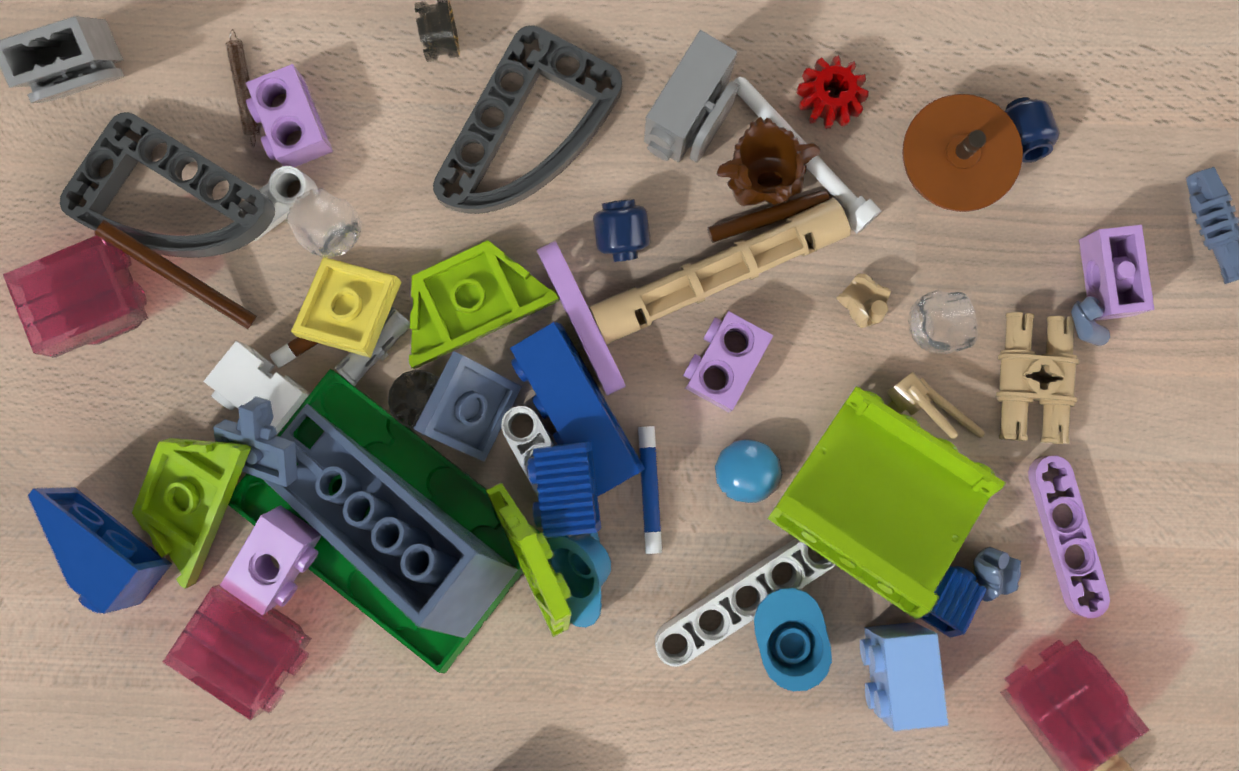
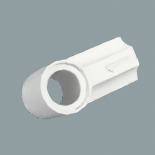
[238,166,318,241]

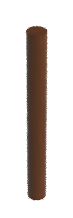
[94,220,257,330]

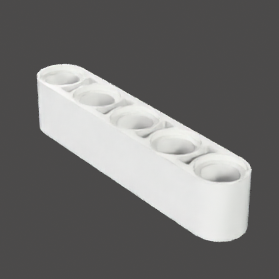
[655,538,835,667]

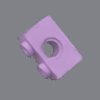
[1079,225,1154,321]
[220,505,322,615]

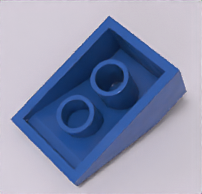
[27,487,172,614]

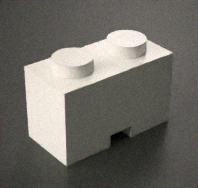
[203,341,310,435]

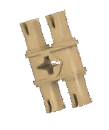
[996,312,1079,444]

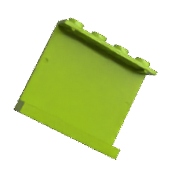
[767,386,1006,620]

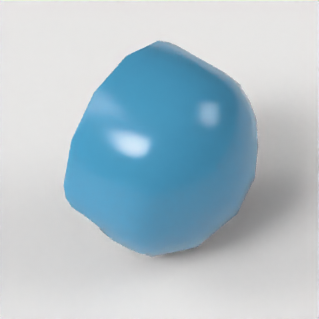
[715,440,782,503]

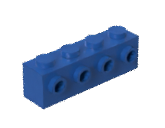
[510,322,645,496]

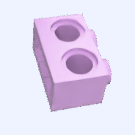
[246,64,333,167]
[683,311,774,413]

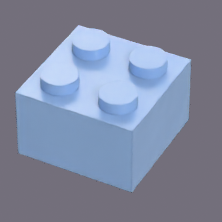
[860,622,948,731]

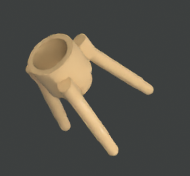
[886,372,985,438]

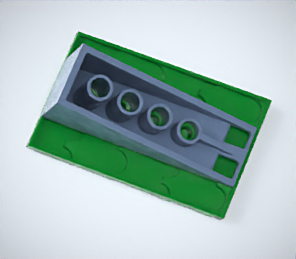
[228,368,548,674]

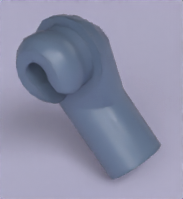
[1071,296,1110,346]

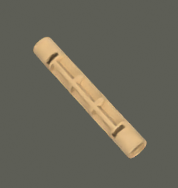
[589,198,851,345]

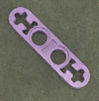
[537,241,626,396]
[1028,456,1110,618]

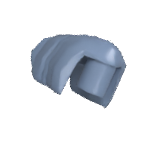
[973,547,1021,602]

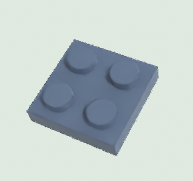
[414,351,522,462]

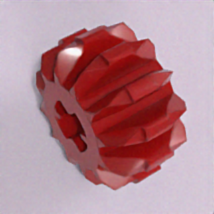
[796,55,869,129]

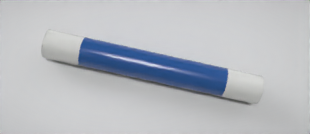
[638,426,662,554]

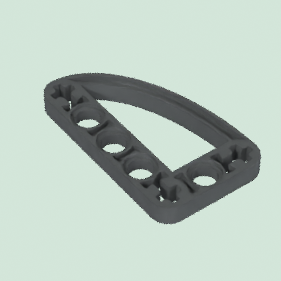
[433,25,622,214]
[60,112,275,258]

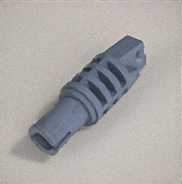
[1186,167,1239,284]

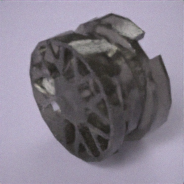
[388,370,439,429]

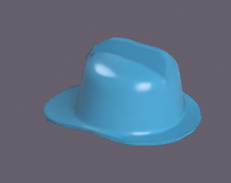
[547,532,611,628]
[754,588,832,692]

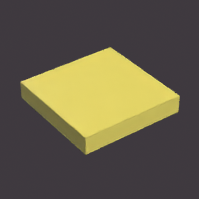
[291,257,402,358]

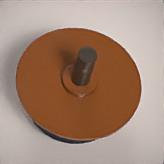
[902,94,1023,212]

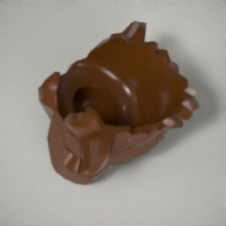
[717,117,821,206]

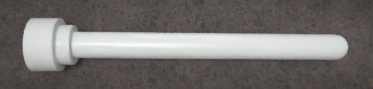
[733,77,881,234]

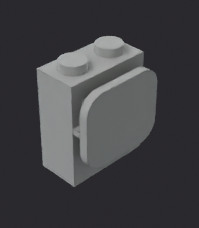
[0,16,125,103]
[644,30,739,163]

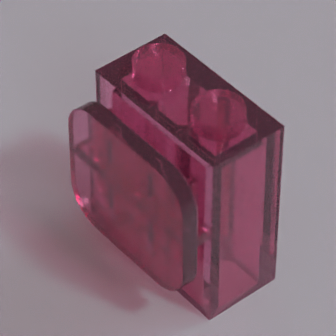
[3,235,149,358]
[163,585,312,721]
[1000,639,1150,771]

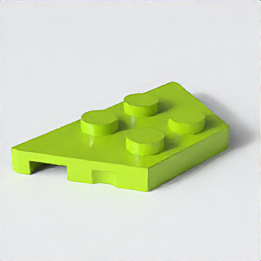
[409,240,559,369]
[132,438,251,589]
[486,483,571,637]

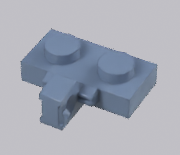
[213,396,298,487]

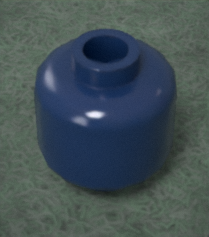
[1005,97,1060,163]
[593,199,650,262]

